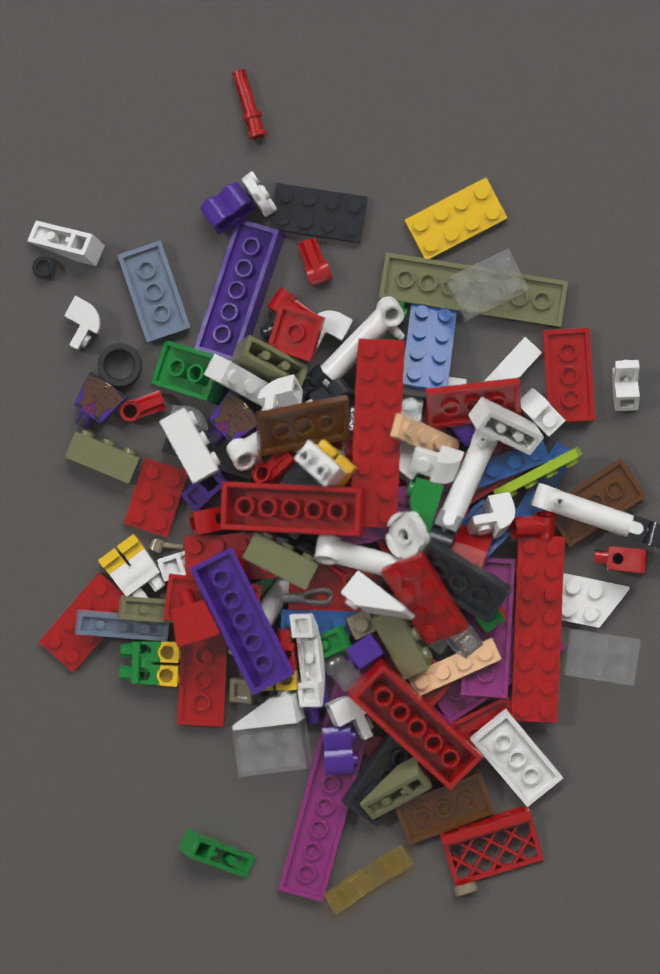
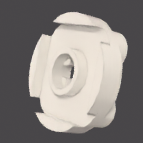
[241,171,278,217]
[386,512,430,559]

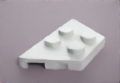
[562,573,629,628]

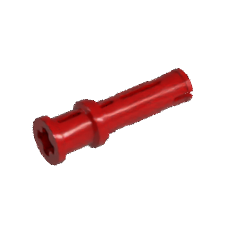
[232,69,268,140]

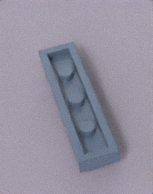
[75,609,169,641]

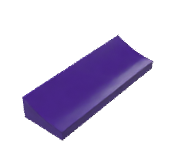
[194,219,285,361]
[190,547,295,695]

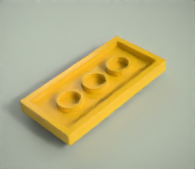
[404,178,507,259]

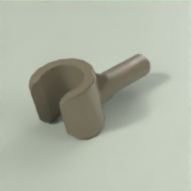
[149,538,183,553]

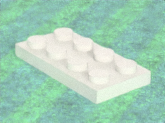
[470,709,563,807]

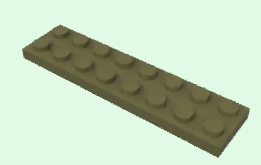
[379,252,568,327]

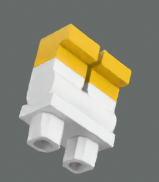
[294,439,357,486]
[98,534,166,598]

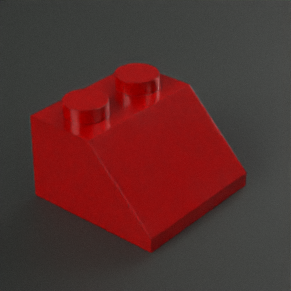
[451,525,493,569]

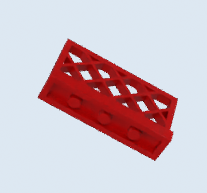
[440,805,544,886]

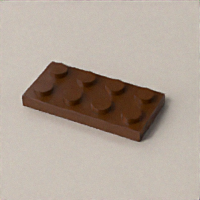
[257,395,349,456]
[545,458,646,547]
[395,770,495,845]

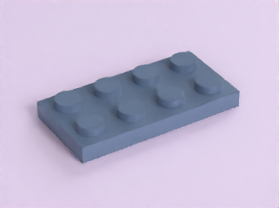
[117,240,191,343]

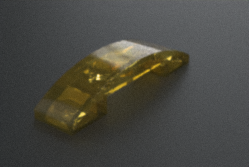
[323,845,414,915]

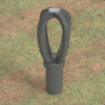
[282,588,333,605]

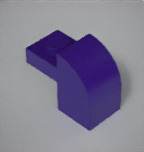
[181,472,228,512]

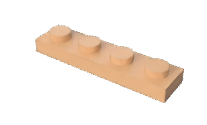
[390,413,460,453]
[408,638,502,695]

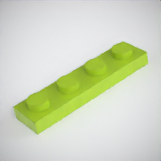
[493,446,582,497]

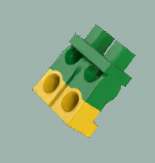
[119,640,181,687]

